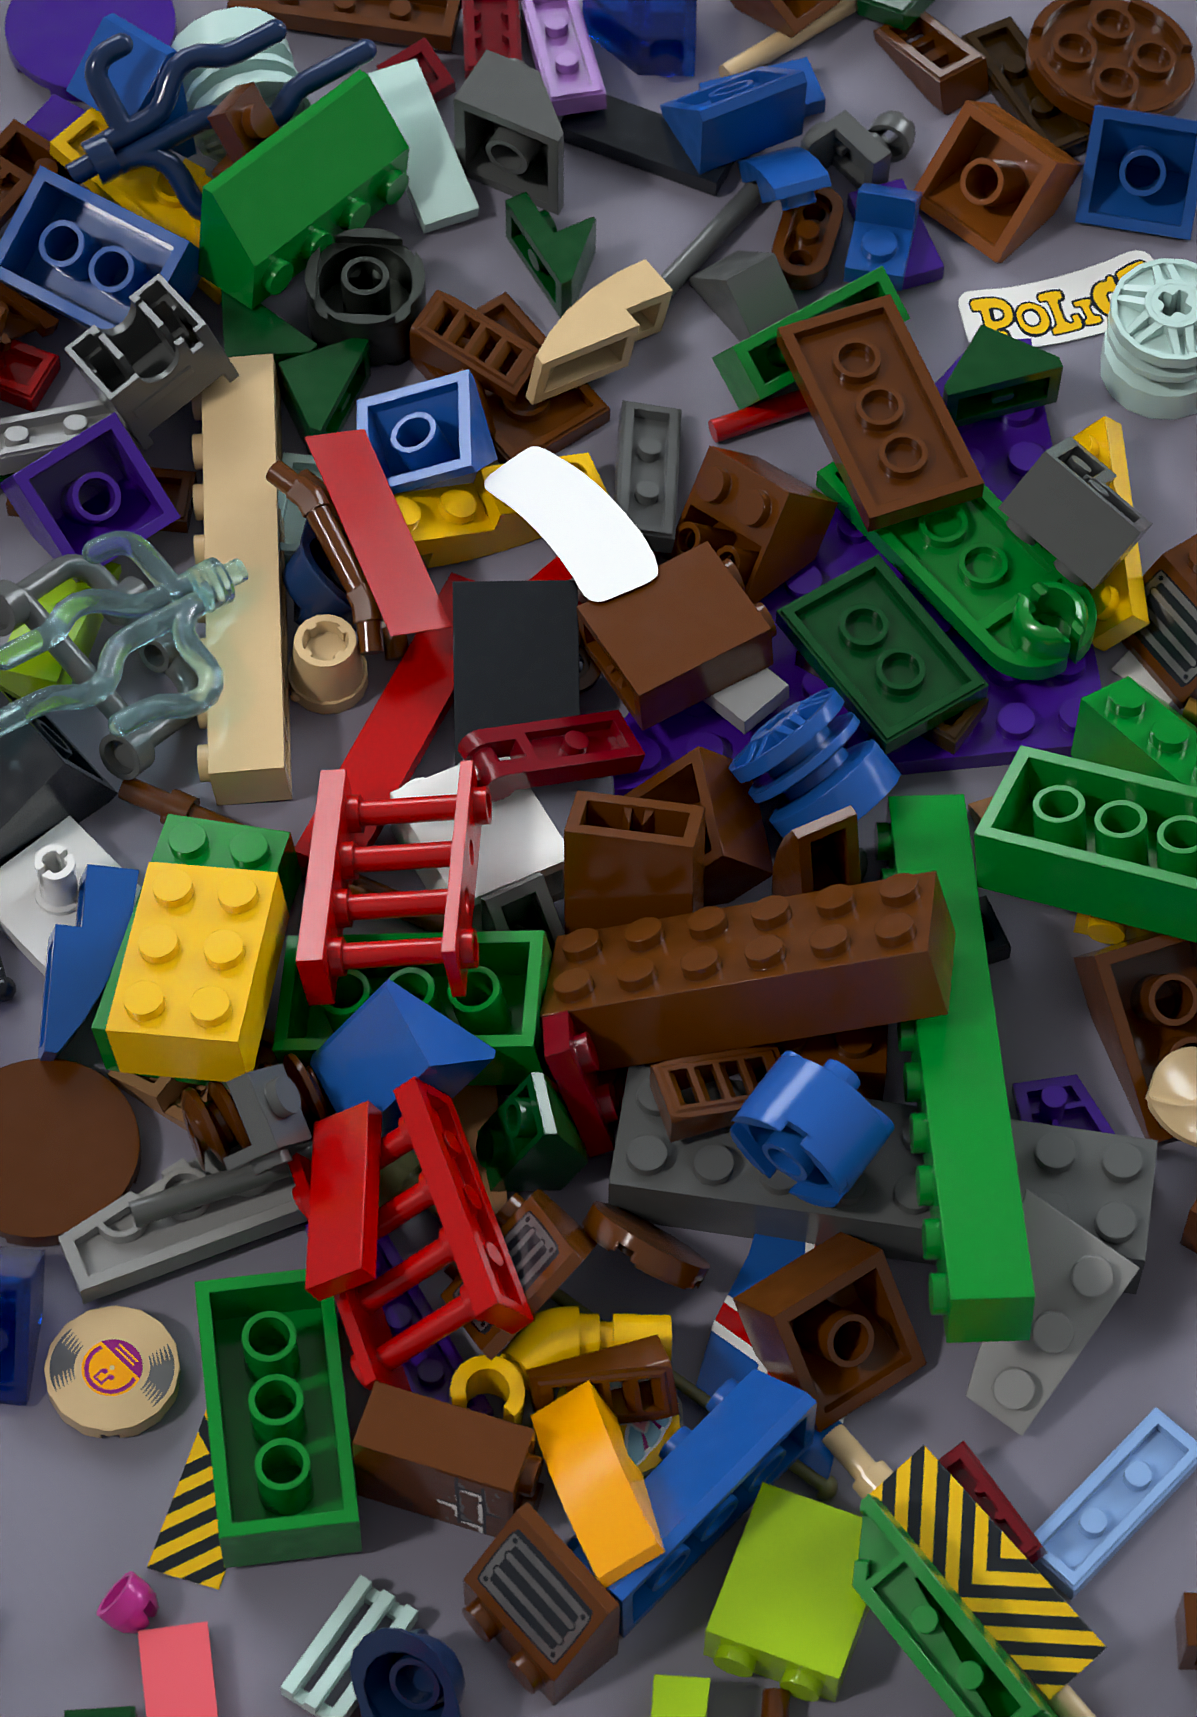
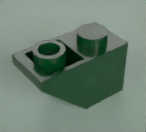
[476,1072,589,1192]

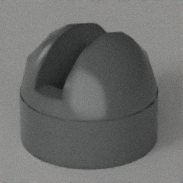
[868,110,916,162]

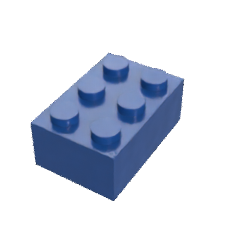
[0,165,202,329]

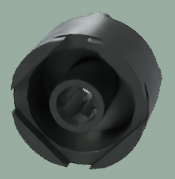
[305,228,426,367]

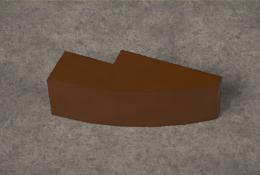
[771,805,861,897]

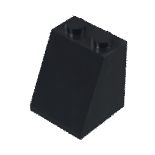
[0,685,118,867]

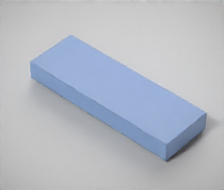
[1032,1407,1197,1600]

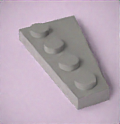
[58,1141,308,1304]

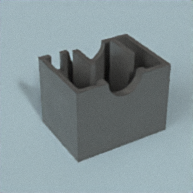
[64,273,239,451]

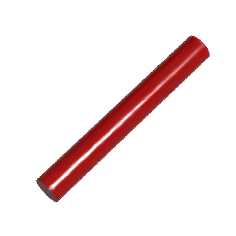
[708,390,810,443]

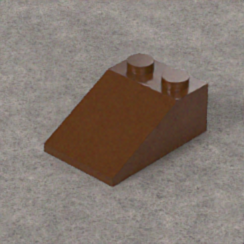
[1073,932,1197,1142]

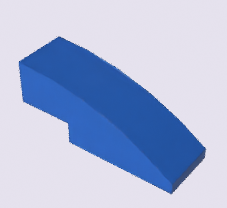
[38,864,139,1061]

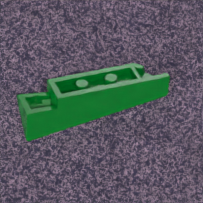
[852,1494,1059,1717]

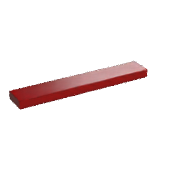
[295,572,474,885]

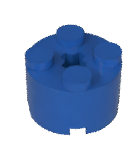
[730,1051,895,1208]

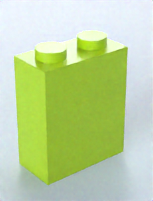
[703,1482,870,1702]

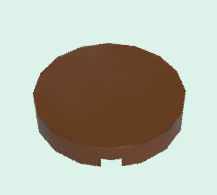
[582,1201,711,1290]

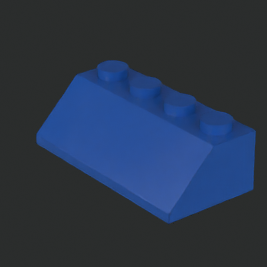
[567,1368,817,1638]

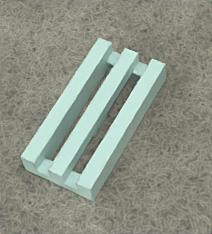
[280,1575,419,1717]

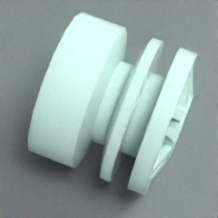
[171,7,310,162]
[1100,258,1197,420]

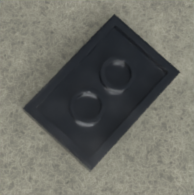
[452,580,580,766]

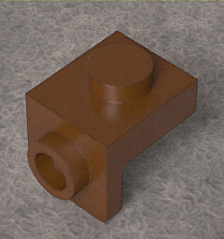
[207,82,280,178]

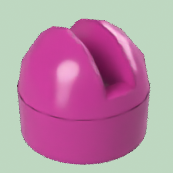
[96,1571,159,1634]

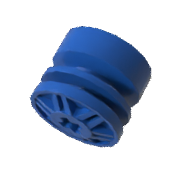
[728,687,901,838]

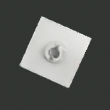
[0,815,141,976]

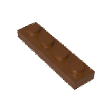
[227,0,462,52]

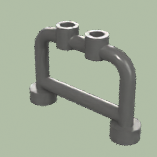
[0,554,202,780]

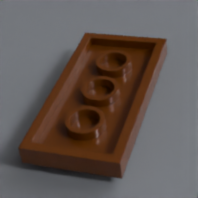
[777,294,984,532]

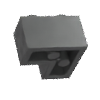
[998,436,1152,589]

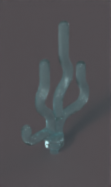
[0,531,248,737]

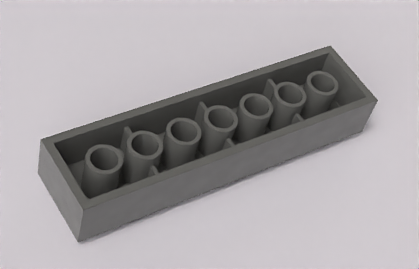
[608,1066,1158,1294]

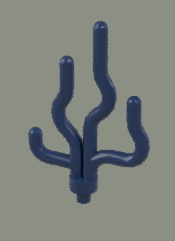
[65,19,377,222]

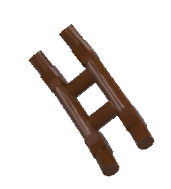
[266,461,409,661]

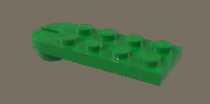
[816,461,1097,680]

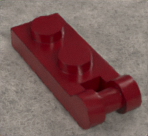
[458,710,645,801]

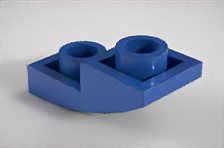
[737,146,832,211]

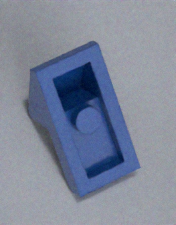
[843,183,922,291]

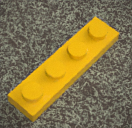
[1072,416,1149,652]

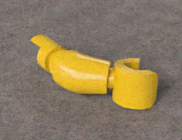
[449,1306,672,1425]

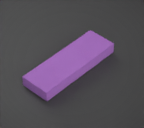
[519,0,607,116]

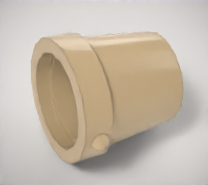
[288,614,368,715]

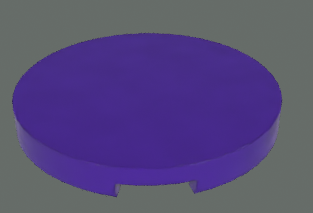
[5,0,177,102]

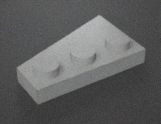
[965,1188,1139,1436]

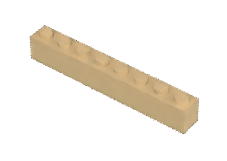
[192,354,292,806]

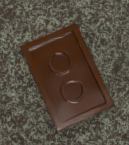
[409,291,610,464]

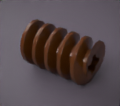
[182,1053,329,1172]

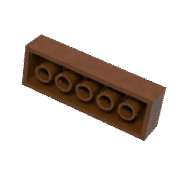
[540,871,956,1072]

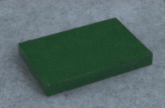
[775,554,989,755]

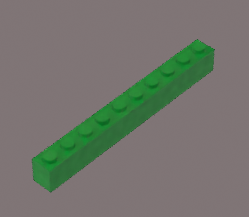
[874,794,1035,1343]

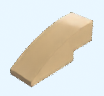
[526,259,673,405]

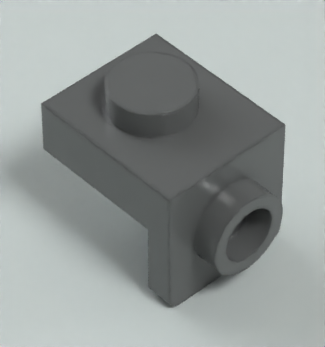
[801,110,891,189]
[223,1064,312,1176]

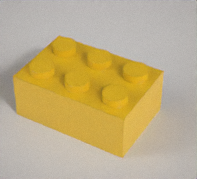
[106,862,290,1082]

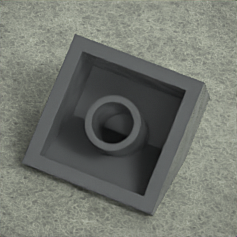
[454,50,564,215]

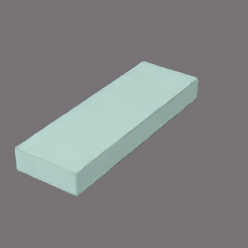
[367,58,479,234]

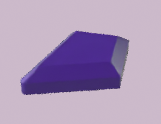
[1011,1074,1115,1134]

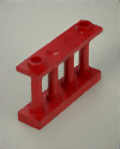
[296,760,492,1006]
[288,1076,534,1392]

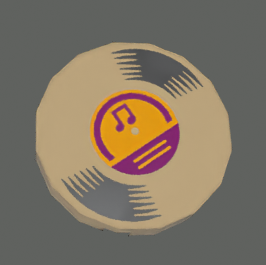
[44,1305,181,1438]

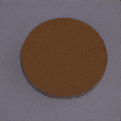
[1025,0,1196,125]
[0,1059,141,1247]

